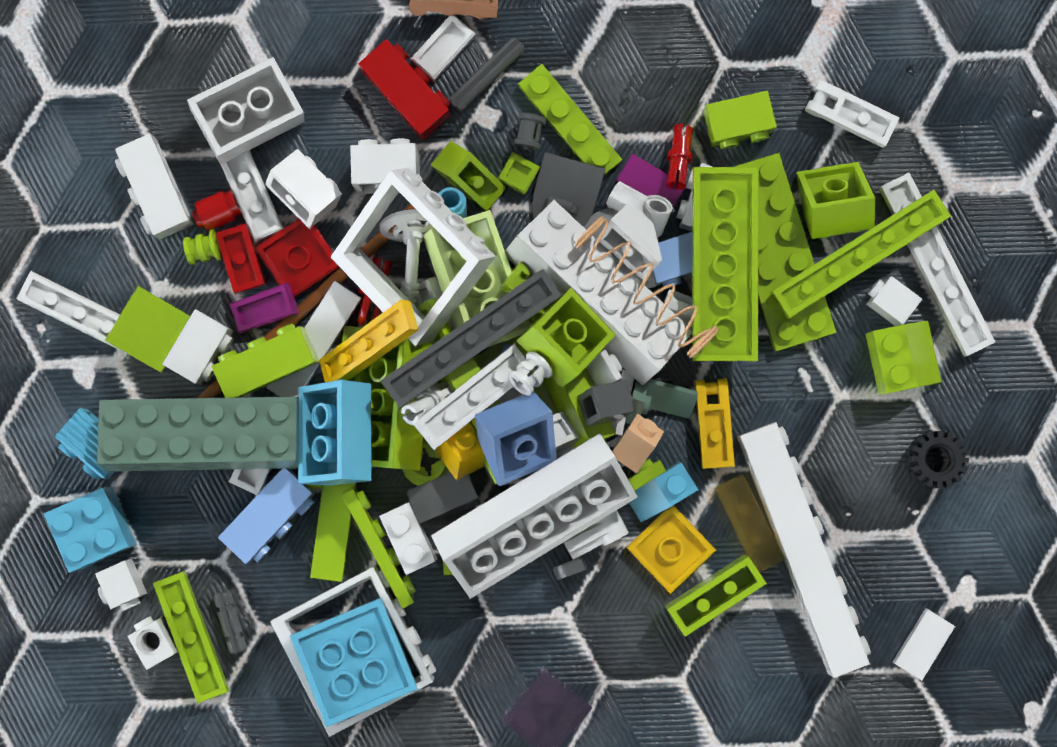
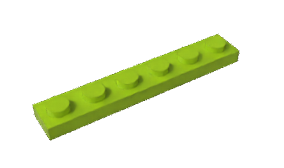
[771,190,951,319]

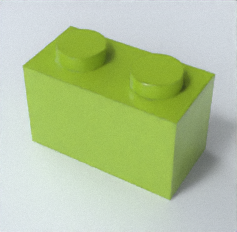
[703,91,777,150]

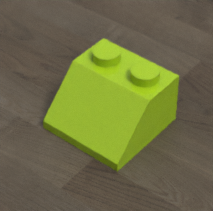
[797,162,875,239]
[865,321,942,395]

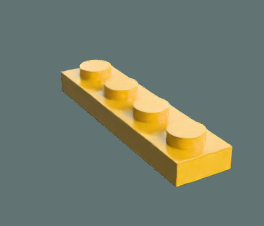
[319,299,419,383]

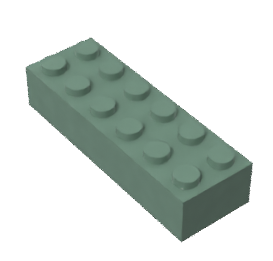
[97,397,299,472]

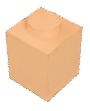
[612,414,664,473]

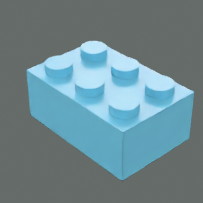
[298,380,372,486]

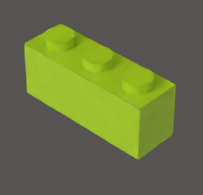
[211,324,320,398]
[664,554,767,637]

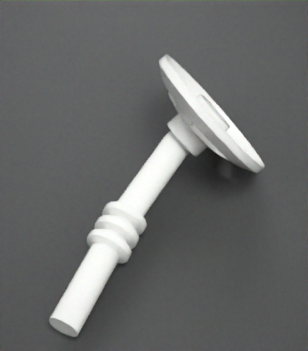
[380,209,433,304]

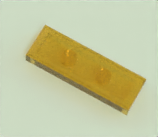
[713,474,785,572]

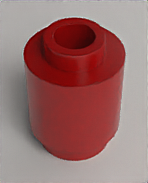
[192,190,242,232]

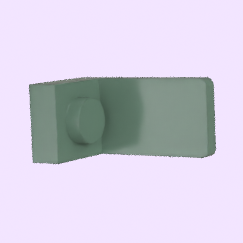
[625,379,698,424]

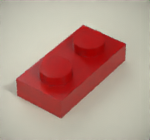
[215,224,266,294]

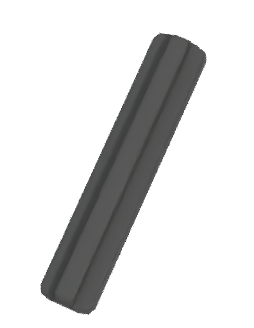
[449,37,524,112]

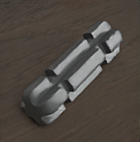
[213,591,247,654]

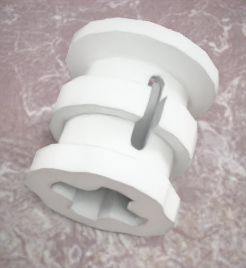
[508,351,553,396]

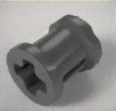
[513,113,546,151]

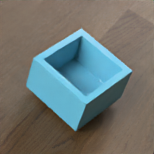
[44,487,137,573]

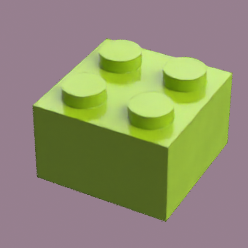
[517,288,616,387]

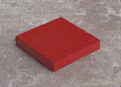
[255,219,340,298]

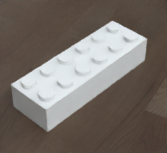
[505,200,692,386]
[431,434,637,599]

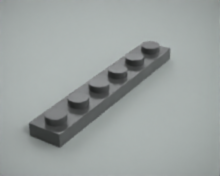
[381,269,562,408]

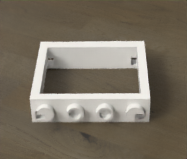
[331,168,496,346]
[270,565,436,737]

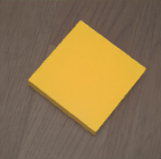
[626,505,716,594]

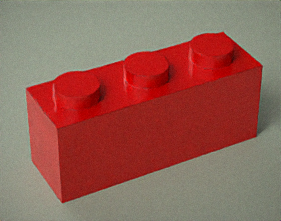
[358,39,450,141]

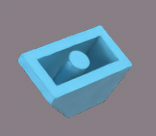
[629,462,698,522]

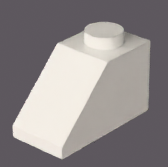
[596,202,662,280]

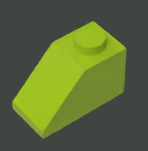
[431,141,506,211]

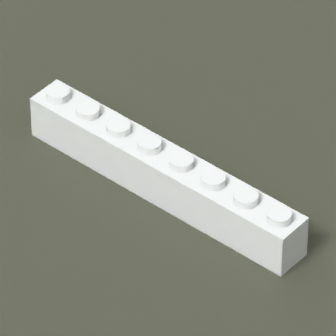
[736,422,871,678]

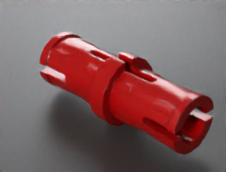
[666,124,694,190]

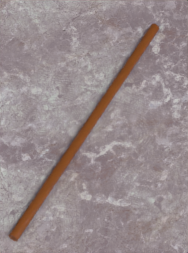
[197,204,415,398]

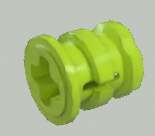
[183,229,222,265]

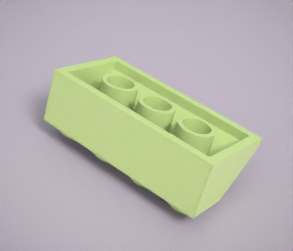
[422,210,531,349]

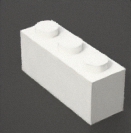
[115,134,194,239]

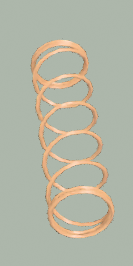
[574,216,719,358]

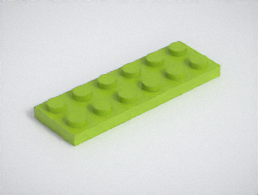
[734,153,836,352]
[692,167,759,361]

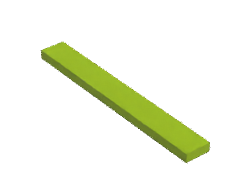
[310,326,361,582]

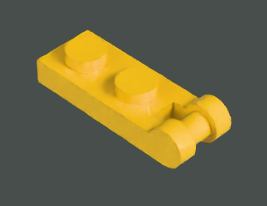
[694,378,735,469]

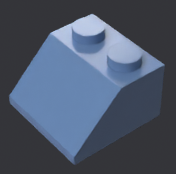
[475,391,557,486]

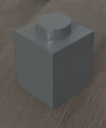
[577,380,634,427]

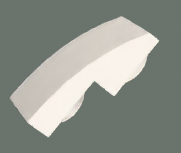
[586,350,622,386]

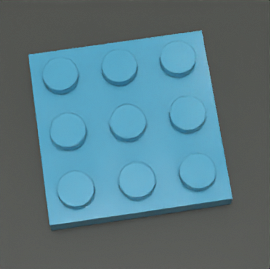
[290,597,418,727]

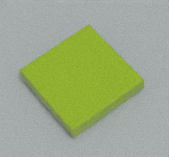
[105,286,191,373]

